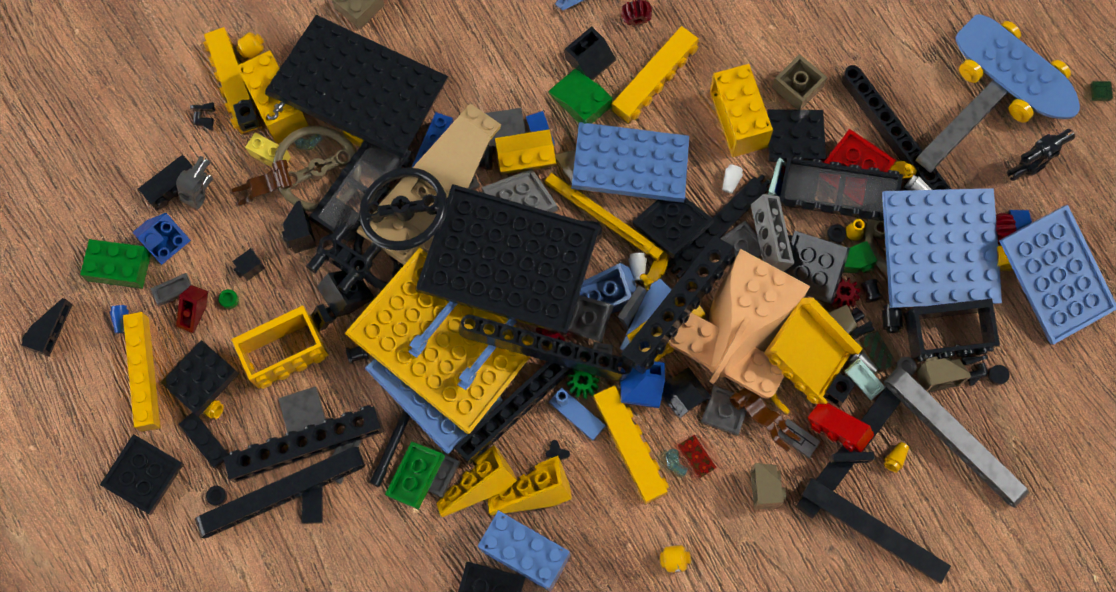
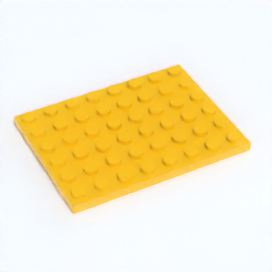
[345,247,530,434]

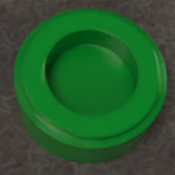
[218,289,239,309]

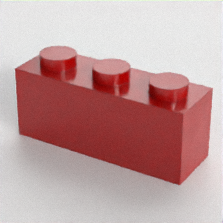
[807,403,874,452]

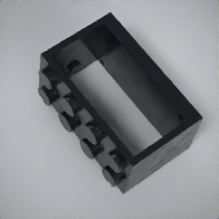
[904,299,1000,362]

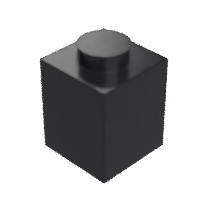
[232,248,266,281]

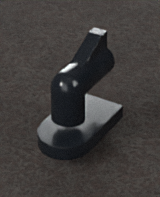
[190,102,215,130]
[478,145,495,170]
[850,307,875,340]
[961,354,988,386]

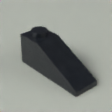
[21,298,73,357]

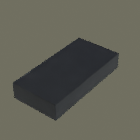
[830,452,874,465]
[302,487,323,524]

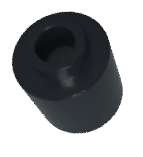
[882,304,903,333]

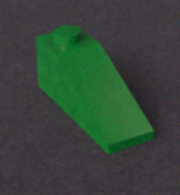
[843,241,877,274]

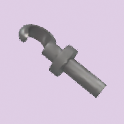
[267,102,285,120]

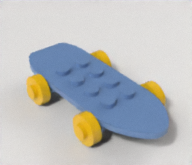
[955,14,1080,123]

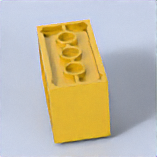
[237,50,309,144]
[710,64,773,157]
[231,305,329,389]

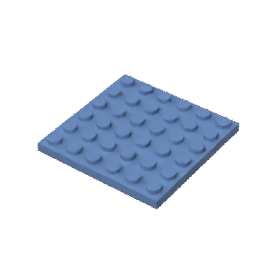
[882,188,1002,308]

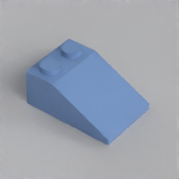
[580,263,637,314]

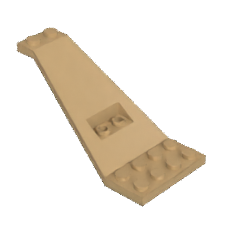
[357,103,501,265]

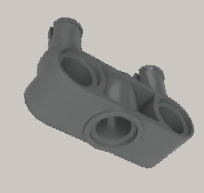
[176,156,213,210]

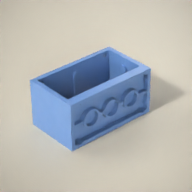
[477,510,571,592]

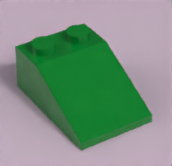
[548,69,612,124]

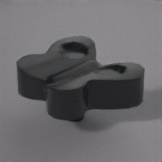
[546,440,570,461]

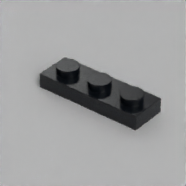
[179,412,229,469]

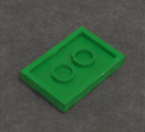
[385,441,445,510]

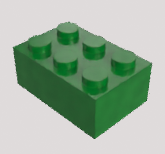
[80,239,151,289]

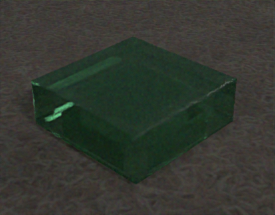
[1090,81,1113,101]

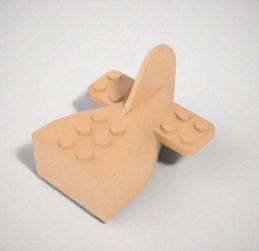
[668,249,810,399]

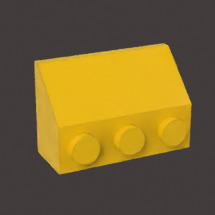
[495,129,556,175]

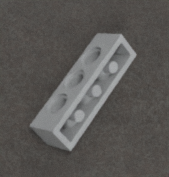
[751,194,794,272]

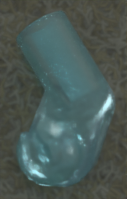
[294,134,323,150]
[666,449,688,477]

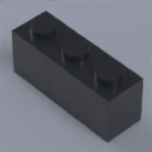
[138,154,193,211]

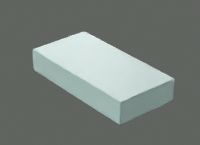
[844,358,886,400]

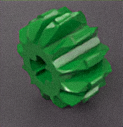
[567,369,600,399]

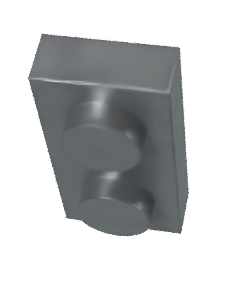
[428,453,461,498]

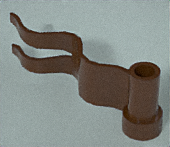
[231,160,293,207]
[729,387,801,452]

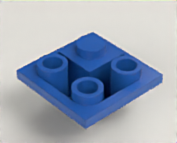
[133,213,191,265]
[620,361,665,408]

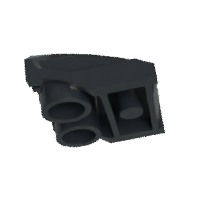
[662,367,712,420]

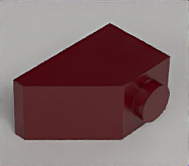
[176,285,209,333]

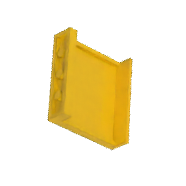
[764,298,863,404]

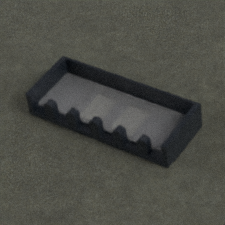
[308,140,411,245]
[780,156,903,222]

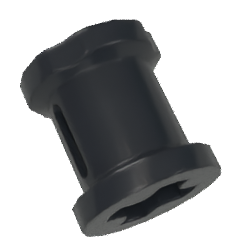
[860,279,883,303]
[346,346,369,364]

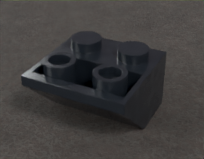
[565,26,616,80]

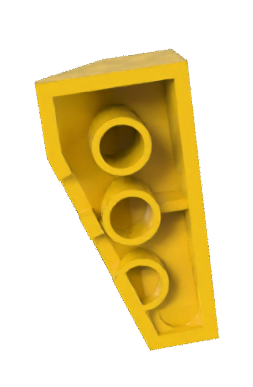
[436,445,517,517]
[488,456,572,515]

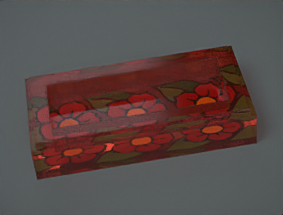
[678,434,717,479]

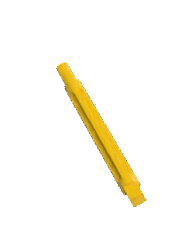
[545,173,664,261]

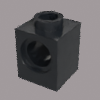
[233,99,261,132]
[823,373,855,407]

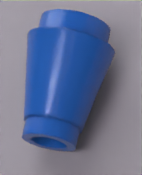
[109,305,129,333]

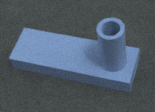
[549,387,606,441]

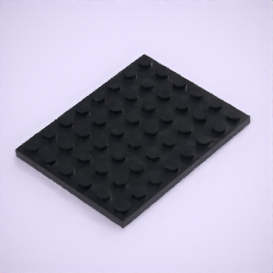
[265,15,448,158]
[416,184,600,335]

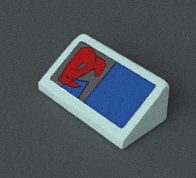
[768,158,786,198]

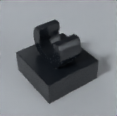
[311,304,337,331]

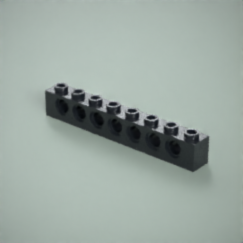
[621,236,736,374]
[454,341,584,465]
[223,405,384,483]

